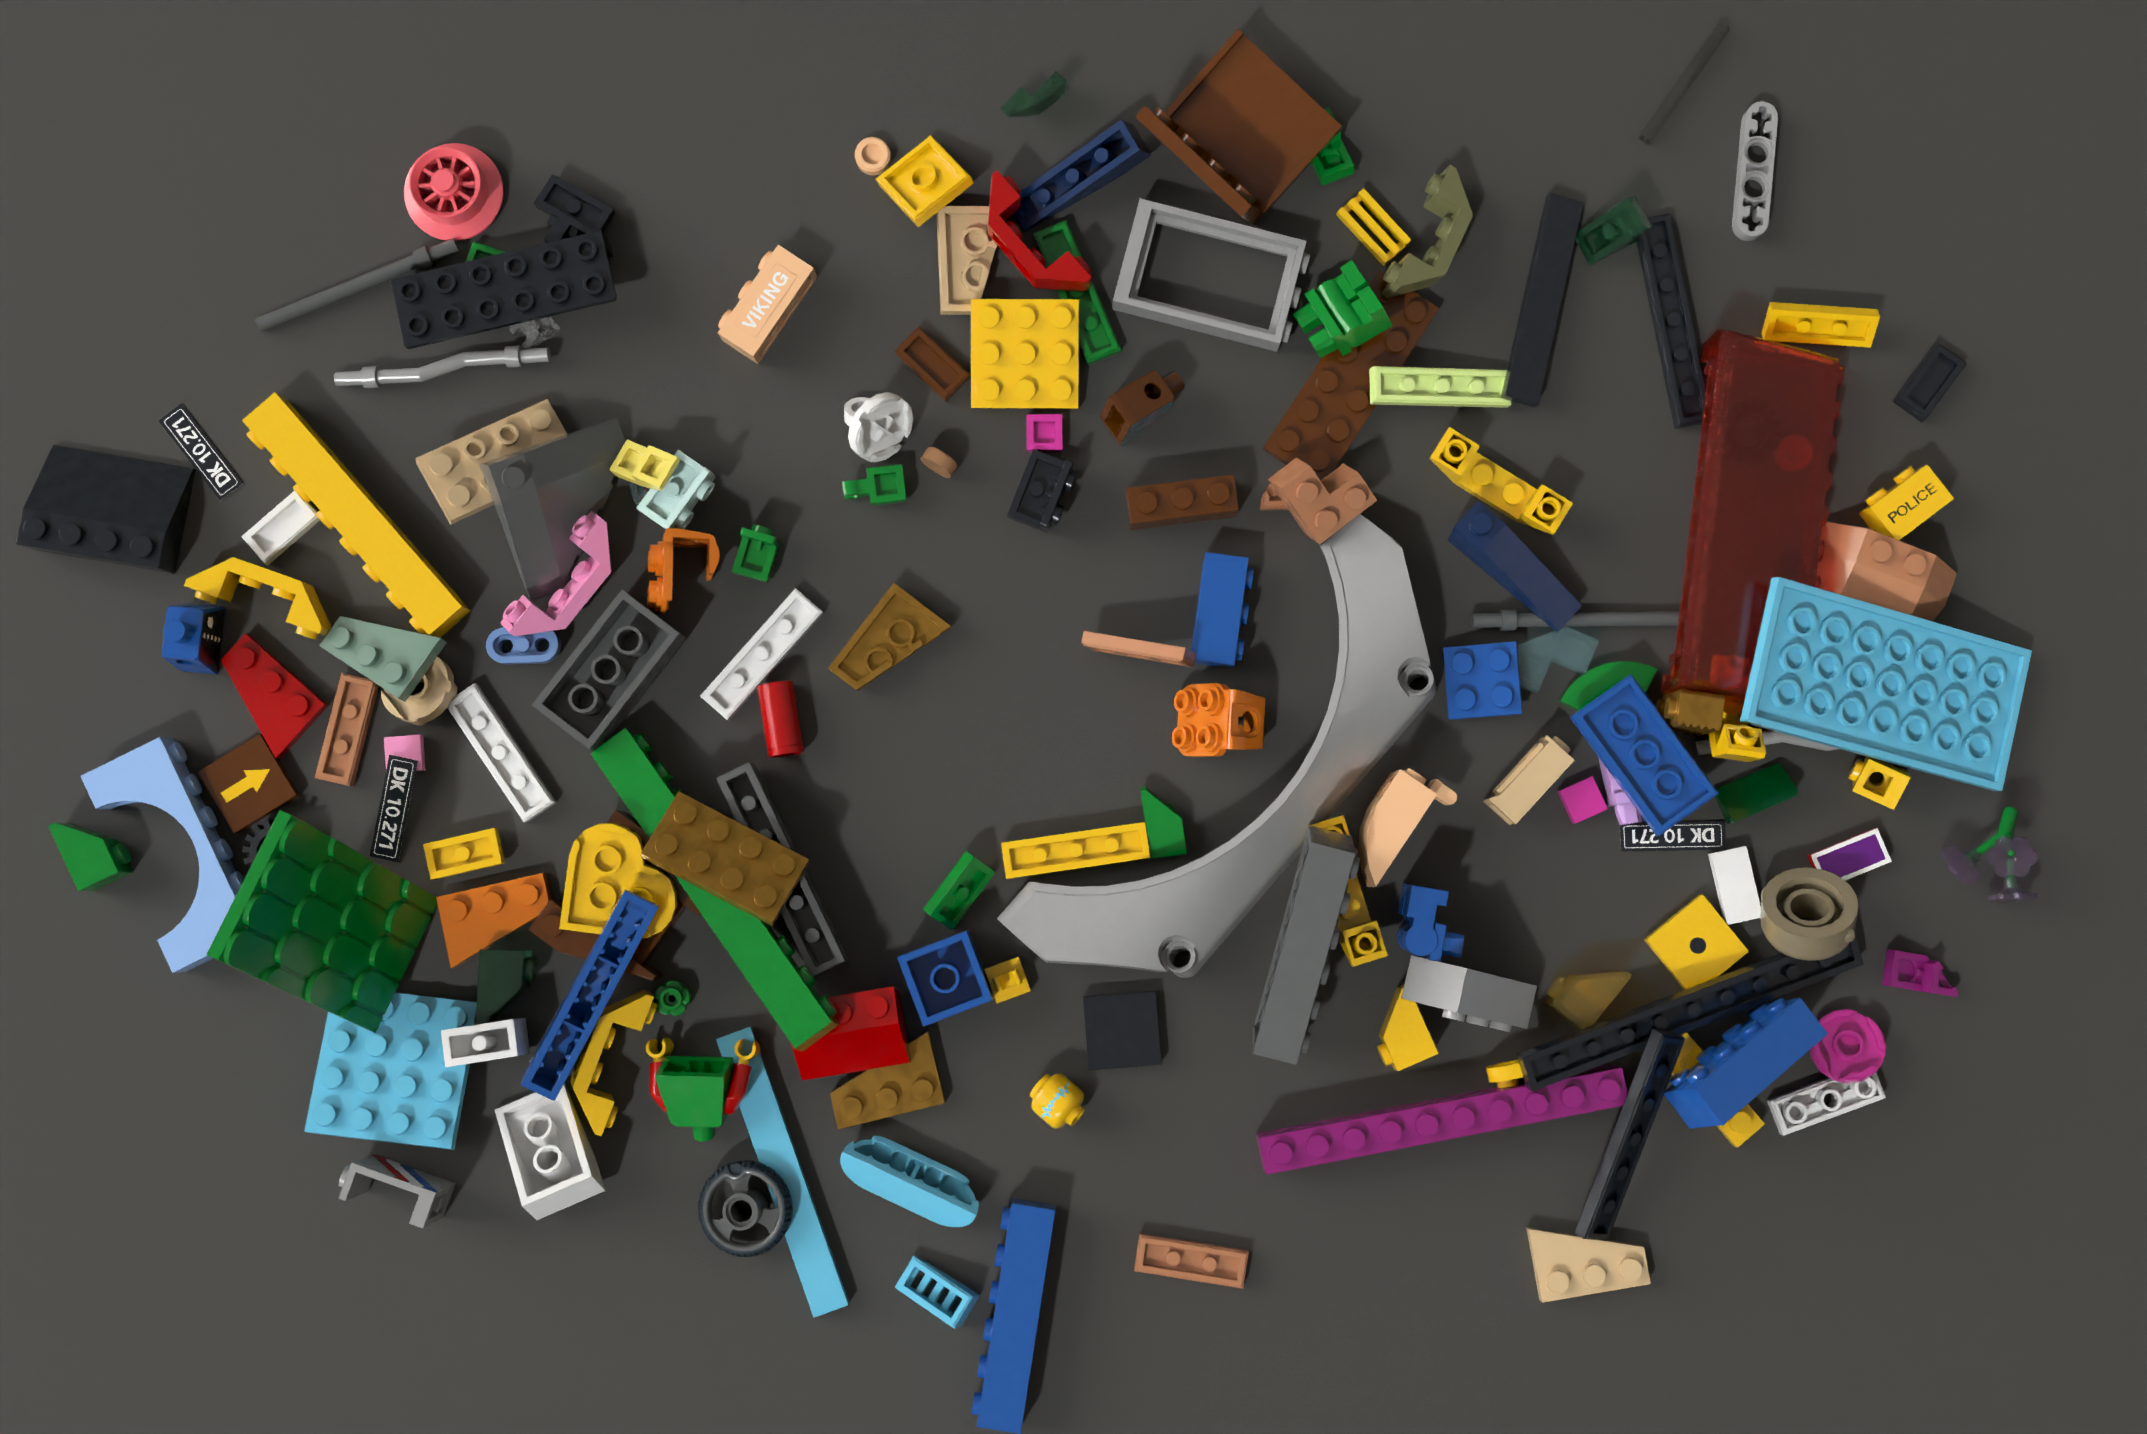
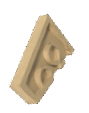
[937,206,997,315]

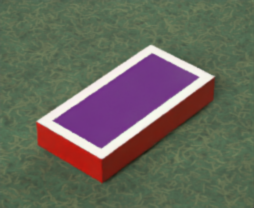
[1807,828,1892,881]

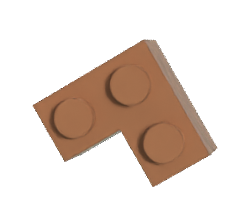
[1268,458,1377,545]

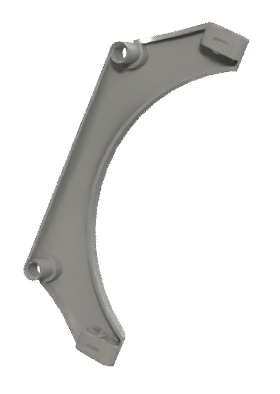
[997,514,1436,978]

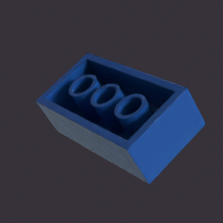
[1664,998,1828,1129]

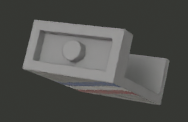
[338,1154,456,1228]

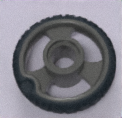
[698,1160,793,1257]

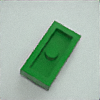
[923,851,996,931]

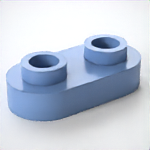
[486,627,561,665]

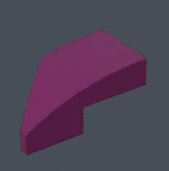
[1882,949,1959,997]

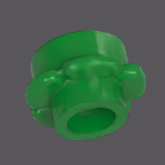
[654,980,691,1016]

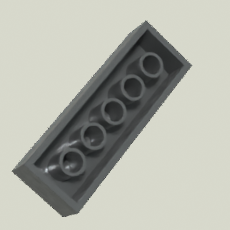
[1252,826,1360,1065]

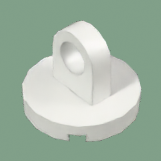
[844,392,913,462]

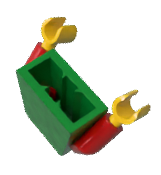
[646,1037,760,1142]

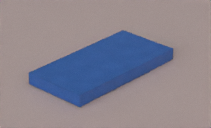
[1570,674,1719,836]

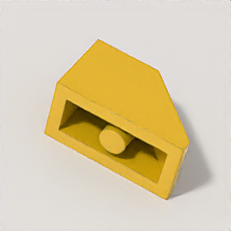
[1377,984,1438,1071]

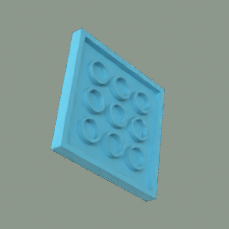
[304,993,481,1150]

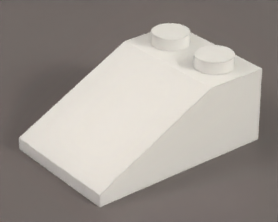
[495,1083,606,1220]

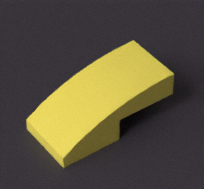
[609,439,680,491]

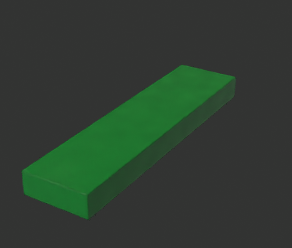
[1033,220,1121,365]

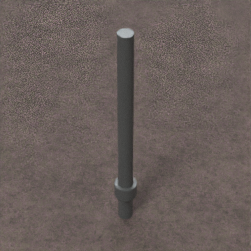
[255,238,460,331]
[1471,609,1689,631]

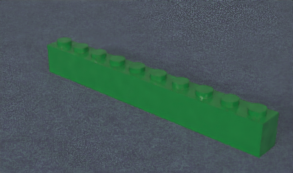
[590,728,839,1051]

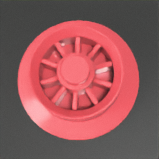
[404,143,504,241]

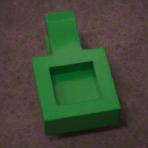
[842,464,906,506]

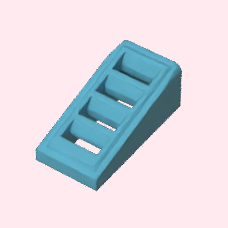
[895,1255,980,1328]

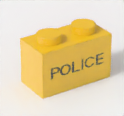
[1859,465,1954,540]

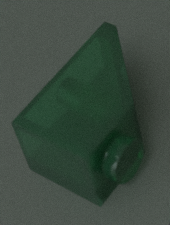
[476,949,537,1024]

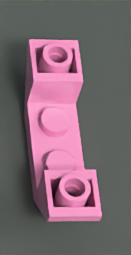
[500,510,611,636]

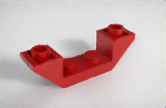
[988,170,1092,292]

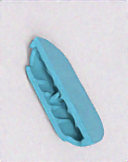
[840,1136,979,1227]

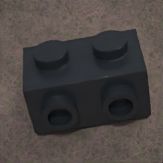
[1007,449,1077,533]

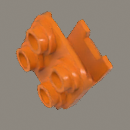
[647,528,720,615]
[1172,683,1266,757]

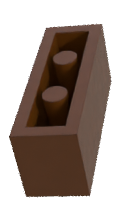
[1125,474,1239,530]

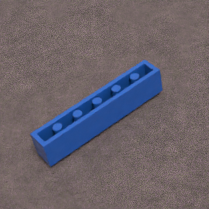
[971,1198,1056,1434]

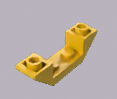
[1429,427,1573,535]
[184,557,332,640]
[1706,655,1766,762]
[1309,815,1388,967]
[570,989,657,1136]

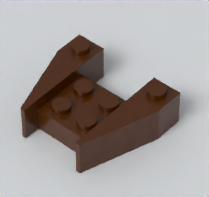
[529,810,702,980]

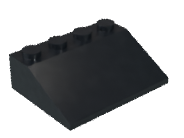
[16,445,196,574]

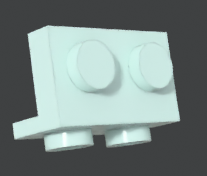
[636,450,716,529]

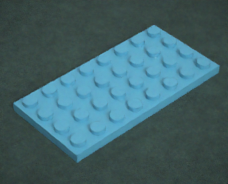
[1740,577,2032,791]

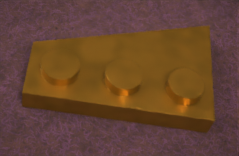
[828,583,952,691]
[830,1031,946,1129]

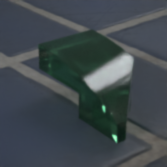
[1000,71,1067,117]

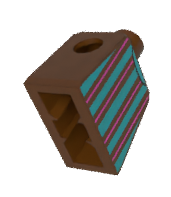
[1100,370,1185,445]

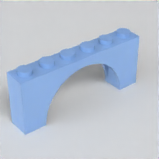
[81,737,245,973]

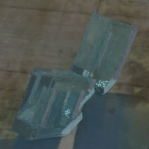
[1517,626,1599,693]

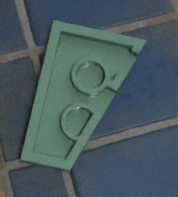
[319,616,447,702]

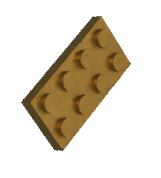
[641,791,809,926]

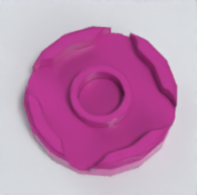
[1810,1009,1887,1084]

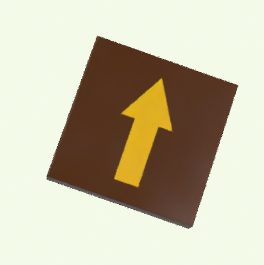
[198,734,300,834]

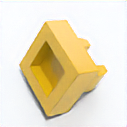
[984,956,1031,1003]

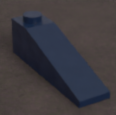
[1014,119,1151,232]
[1447,501,1582,633]

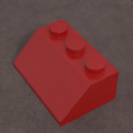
[790,986,911,1081]

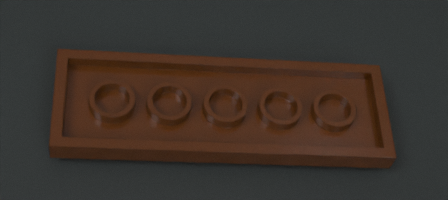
[1262,270,1439,481]

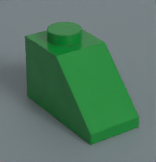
[48,822,133,891]

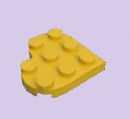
[559,823,677,938]

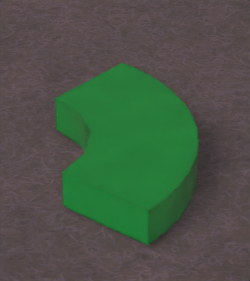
[1558,661,1657,711]

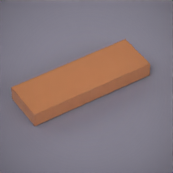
[1081,631,1196,667]
[315,673,379,787]
[1134,1233,1249,1289]

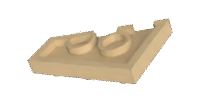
[1526,1227,1651,1303]

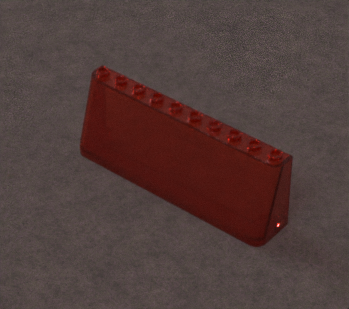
[1661,329,1844,705]

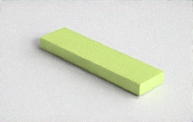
[1369,366,1511,408]

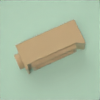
[1483,735,1574,825]

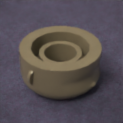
[1760,868,1859,961]

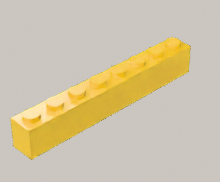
[242,392,471,638]

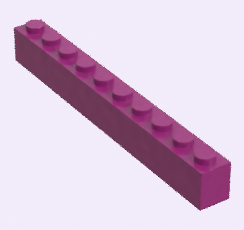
[1256,1064,1628,1175]

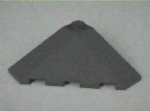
[480,418,625,601]

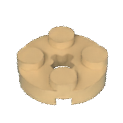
[381,656,457,726]

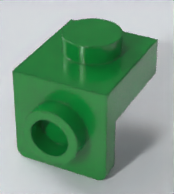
[732,524,781,583]

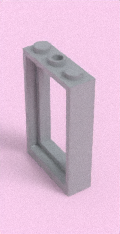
[1112,198,1310,352]

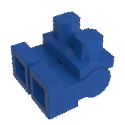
[1396,883,1464,962]

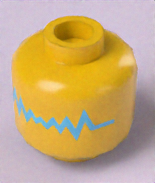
[1029,1073,1085,1129]

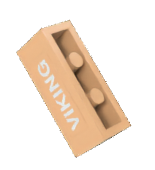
[718,245,818,364]

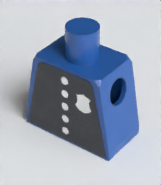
[162,603,226,674]

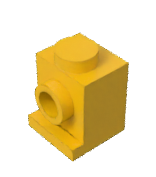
[1848,756,1911,810]

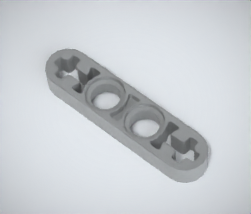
[1732,101,1778,241]

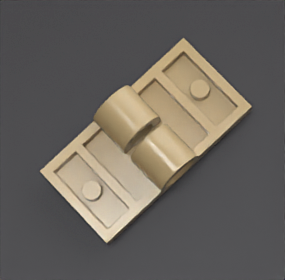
[416,399,567,525]

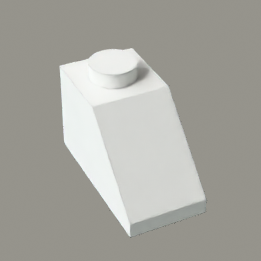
[441,1018,530,1067]

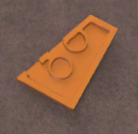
[436,873,552,968]

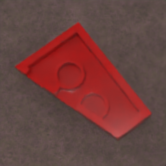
[221,633,329,759]

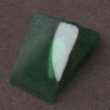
[1575,196,1652,266]

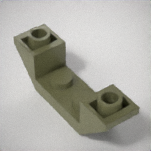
[1381,165,1473,298]

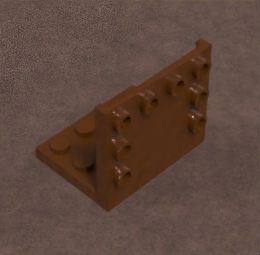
[1135,29,1343,225]

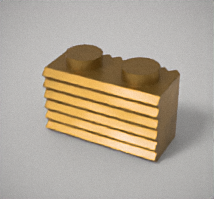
[1656,689,1725,736]

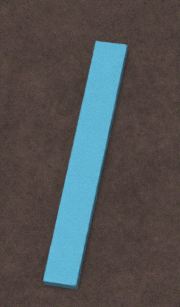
[716,1026,849,1318]

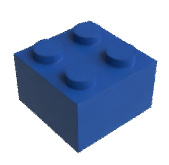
[897,930,994,1027]

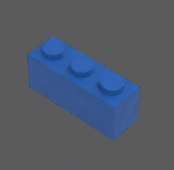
[1191,552,1254,669]

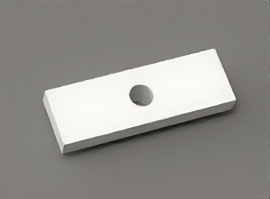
[1767,1073,1886,1136]

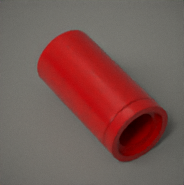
[757,680,804,758]

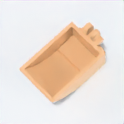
[1358,768,1457,887]

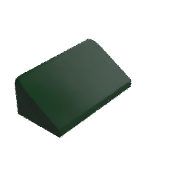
[1715,762,1799,824]

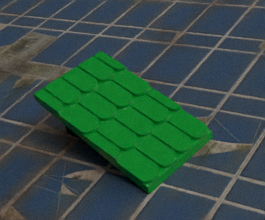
[206,810,437,1033]

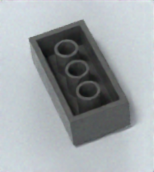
[532,590,686,751]

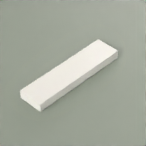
[700,588,823,721]
[447,683,557,823]

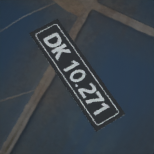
[159,404,243,501]
[370,755,418,862]
[1620,821,1726,852]

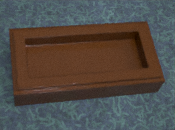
[894,326,970,403]

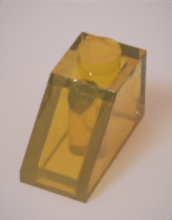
[1545,970,1632,1030]

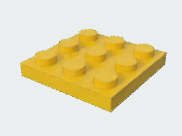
[971,299,1079,408]

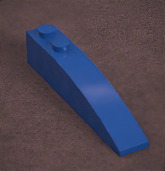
[521,889,659,1101]

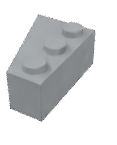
[1401,955,1537,1032]

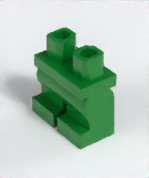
[1293,260,1393,358]

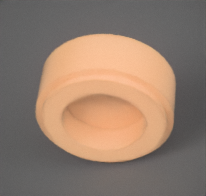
[855,137,891,175]

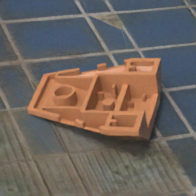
[1807,521,1957,622]

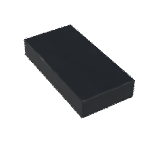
[1892,343,1967,422]

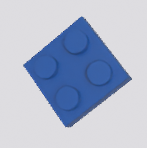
[1443,641,1523,720]

